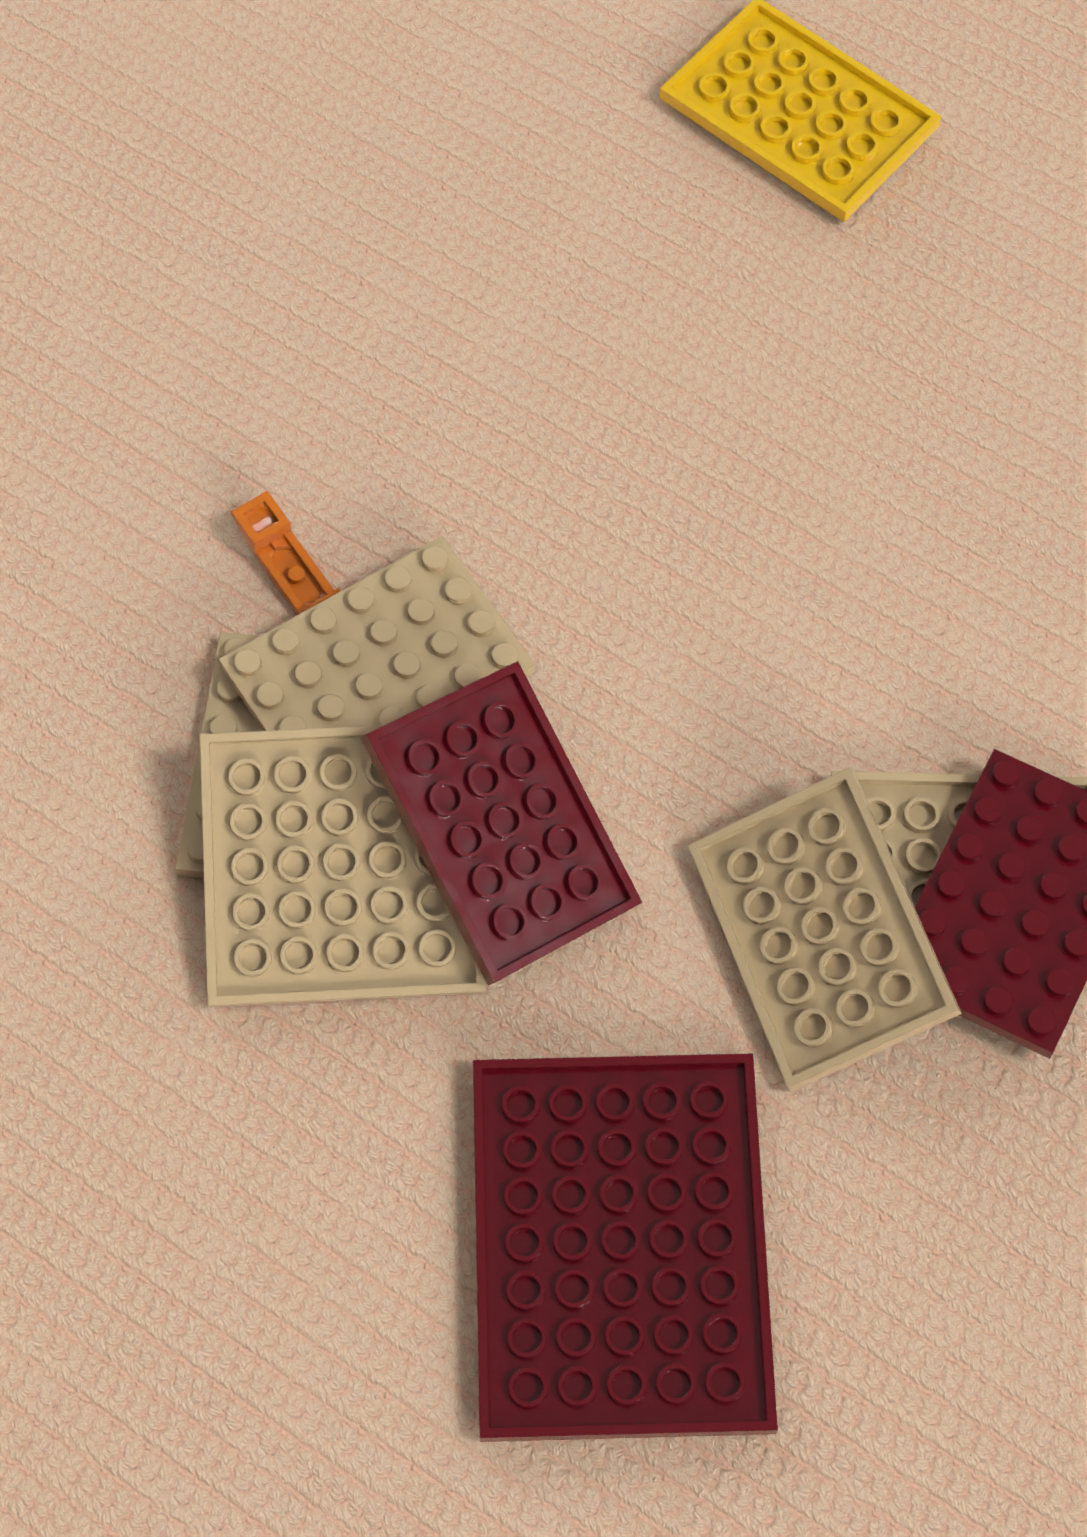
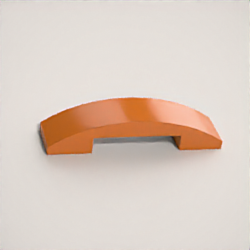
[231,491,340,615]

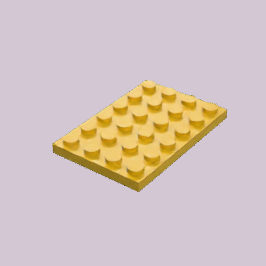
[659,0,942,222]

